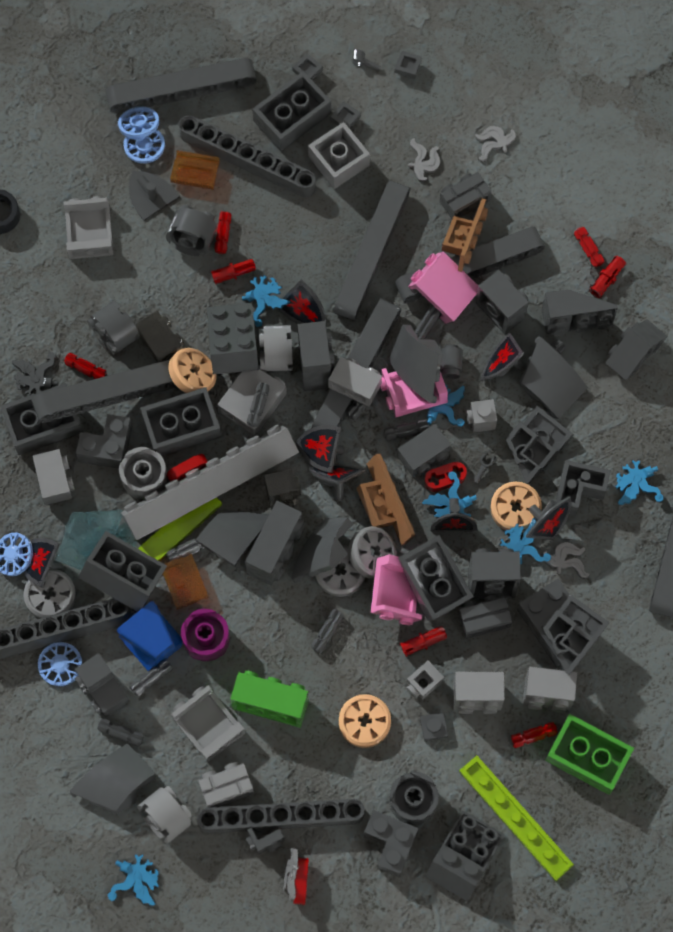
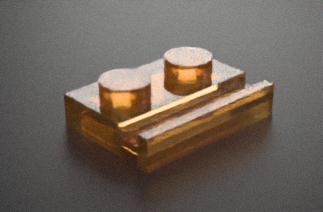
[170,150,220,190]
[163,554,209,610]

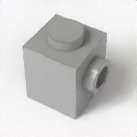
[466,399,497,433]

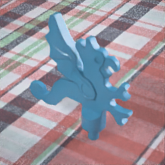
[242,275,290,327]
[426,385,465,427]
[615,460,663,505]
[422,471,477,517]
[500,518,551,564]
[108,855,159,906]

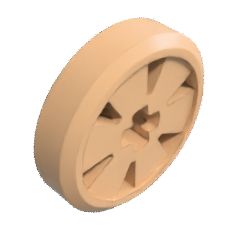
[168,348,217,393]
[490,482,542,532]
[339,694,391,748]

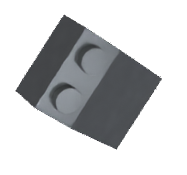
[398,535,474,621]

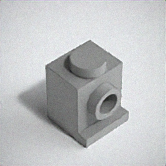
[406,660,444,700]

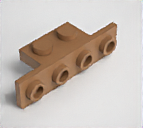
[442,198,489,272]
[356,454,415,545]

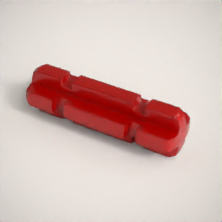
[214,211,232,254]
[574,227,605,268]
[64,353,107,379]
[511,722,557,748]

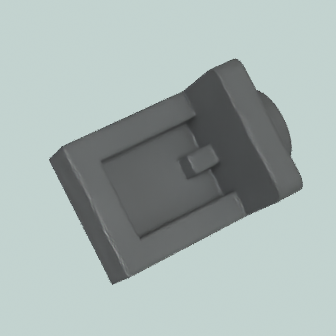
[245,828,285,855]

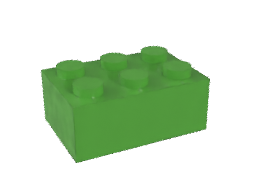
[230,671,309,728]
[545,714,634,795]

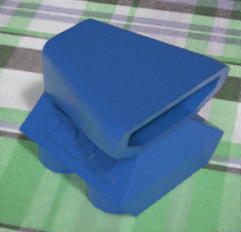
[117,601,183,671]

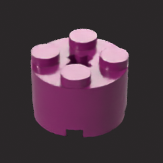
[181,609,230,662]

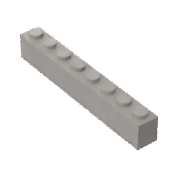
[121,425,299,540]

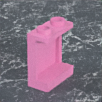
[408,252,478,323]
[381,368,448,418]
[371,554,422,625]

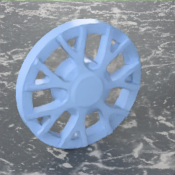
[118,107,159,139]
[124,127,165,164]
[0,533,33,576]
[38,642,82,687]

